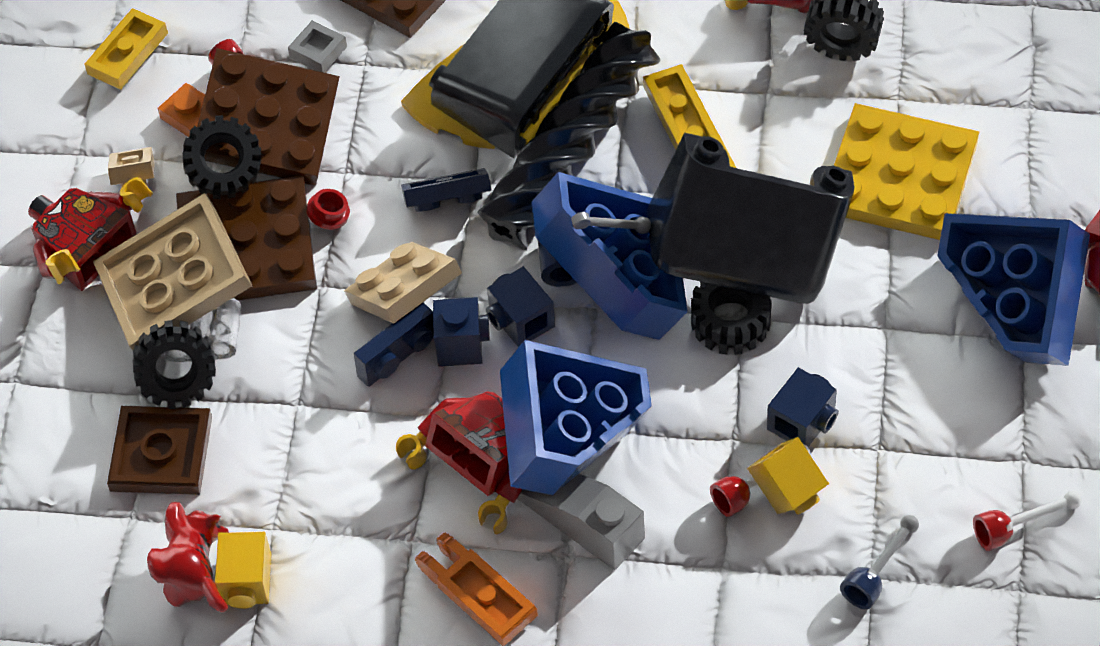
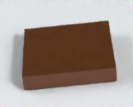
[107,406,212,495]

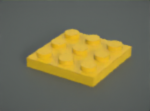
[834,103,980,240]

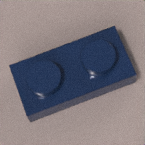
[401,168,492,212]
[353,302,434,387]

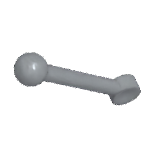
[571,212,651,234]

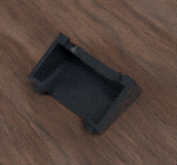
[429,0,614,159]
[647,132,854,304]

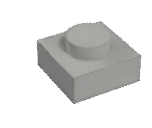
[288,20,347,73]

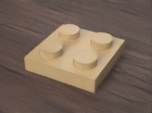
[344,241,462,324]

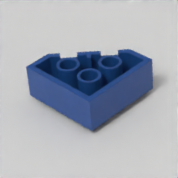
[532,172,688,340]
[937,213,1090,366]
[500,340,652,495]

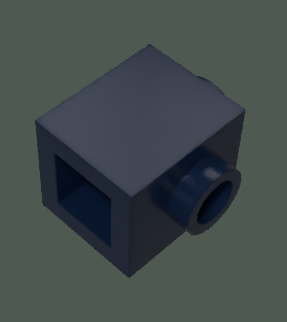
[485,266,556,347]
[433,297,490,367]
[767,367,839,447]

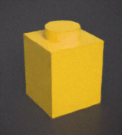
[747,437,829,515]
[215,531,271,609]

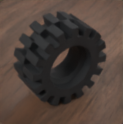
[803,0,884,61]
[182,115,261,199]
[691,282,772,355]
[132,320,216,409]

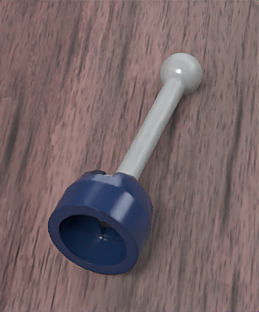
[840,515,919,609]

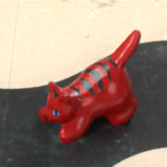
[147,502,229,613]

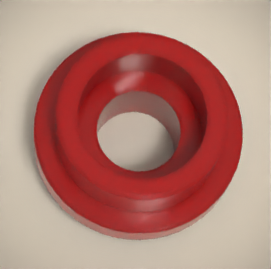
[306,189,350,230]

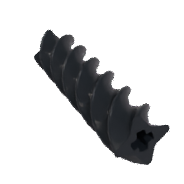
[477,22,661,251]

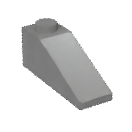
[518,474,645,570]

